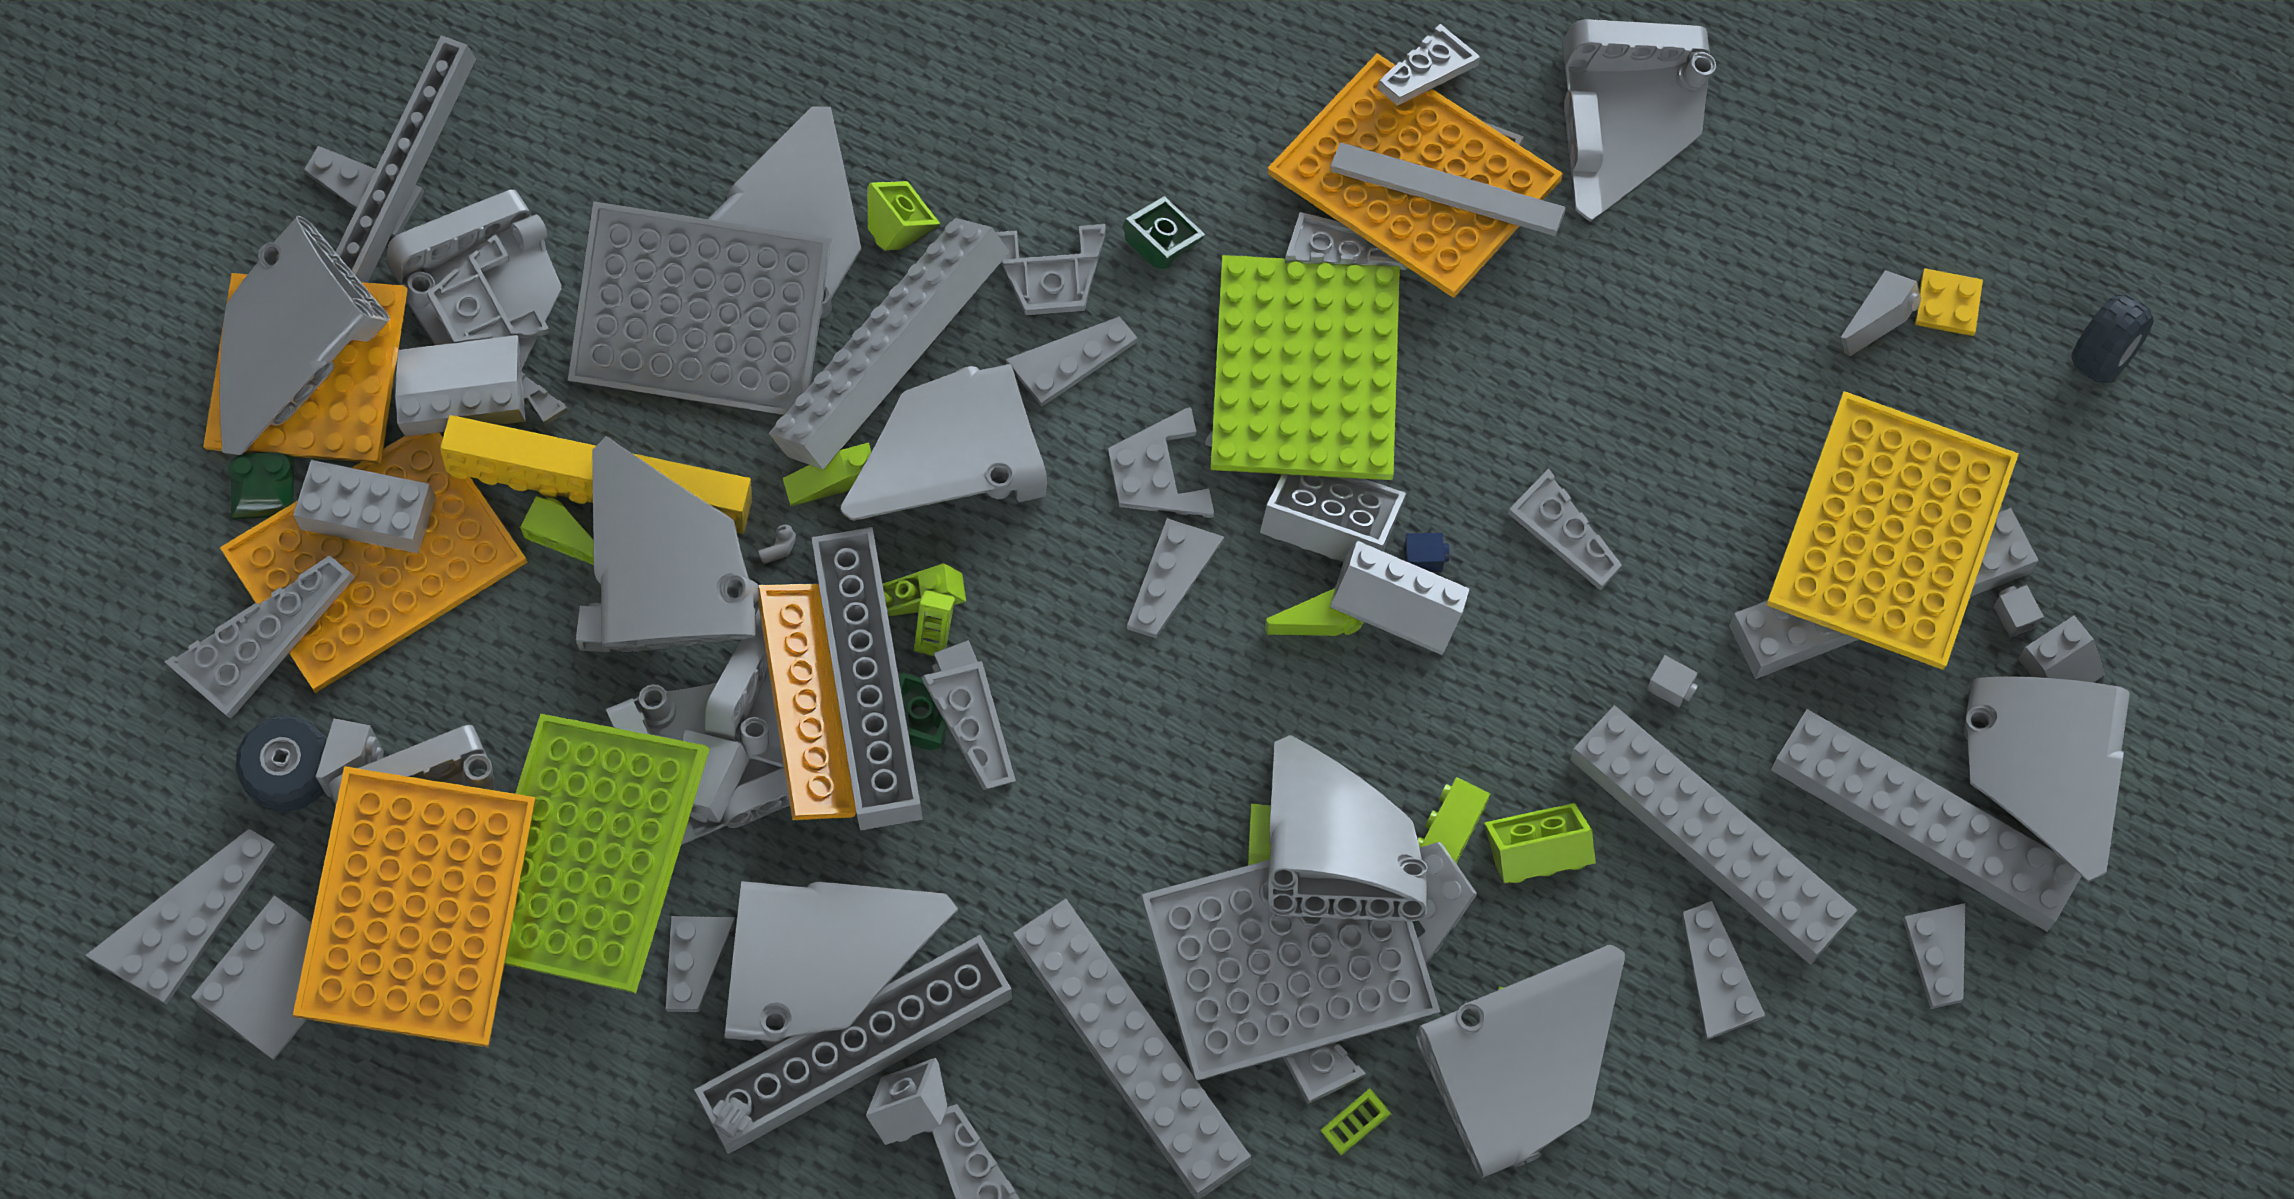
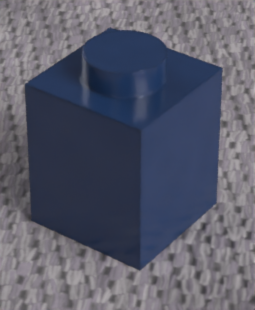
[1404,533,1449,572]

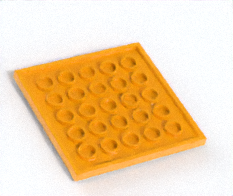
[203,273,408,464]

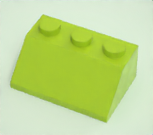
[1484,803,1596,883]

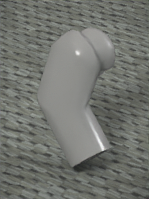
[758,524,796,565]

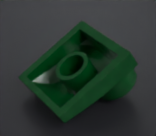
[1122,196,1205,269]
[228,452,294,519]
[899,672,948,750]

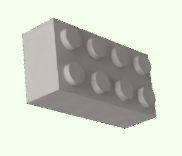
[293,460,436,554]

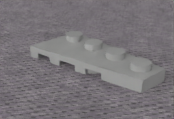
[1508,468,1622,590]

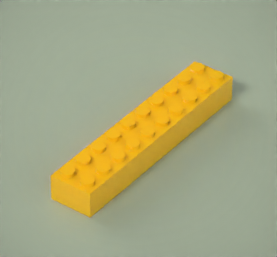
[440,415,752,534]

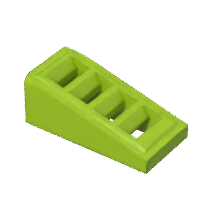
[914,590,955,656]
[1320,1088,1392,1156]

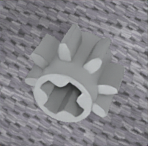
[712,1097,753,1138]

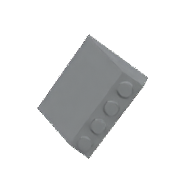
[395,335,526,436]
[1260,474,1406,562]
[192,896,312,1060]

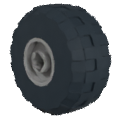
[2071,294,2154,383]
[235,715,327,812]

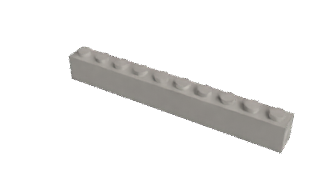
[336,35,476,283]

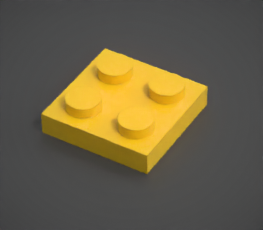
[1915,268,1983,336]

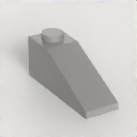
[1841,270,1921,356]

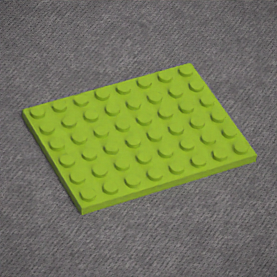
[1211,255,1400,480]
[504,714,710,994]

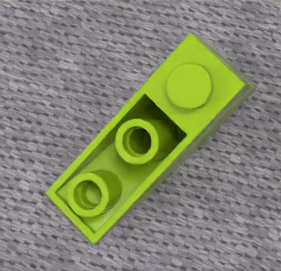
[882,563,966,616]

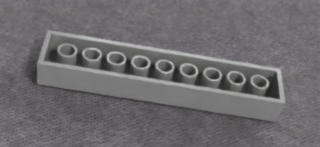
[769,218,1009,469]
[1729,508,2039,679]
[811,527,923,830]
[1570,705,1857,965]
[1771,709,2081,932]
[1013,899,1251,1199]
[694,935,1012,1154]

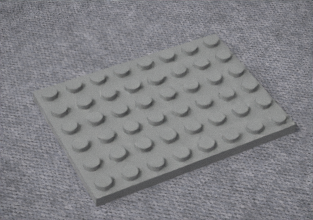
[568,201,832,415]
[1140,860,1440,1081]

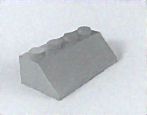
[1330,541,1469,655]

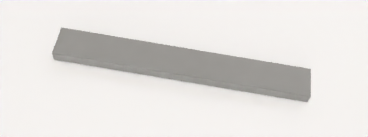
[1331,142,1566,236]

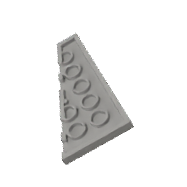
[165,555,355,719]

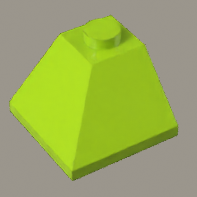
[867,181,940,251]

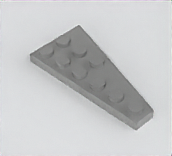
[85,829,277,1005]

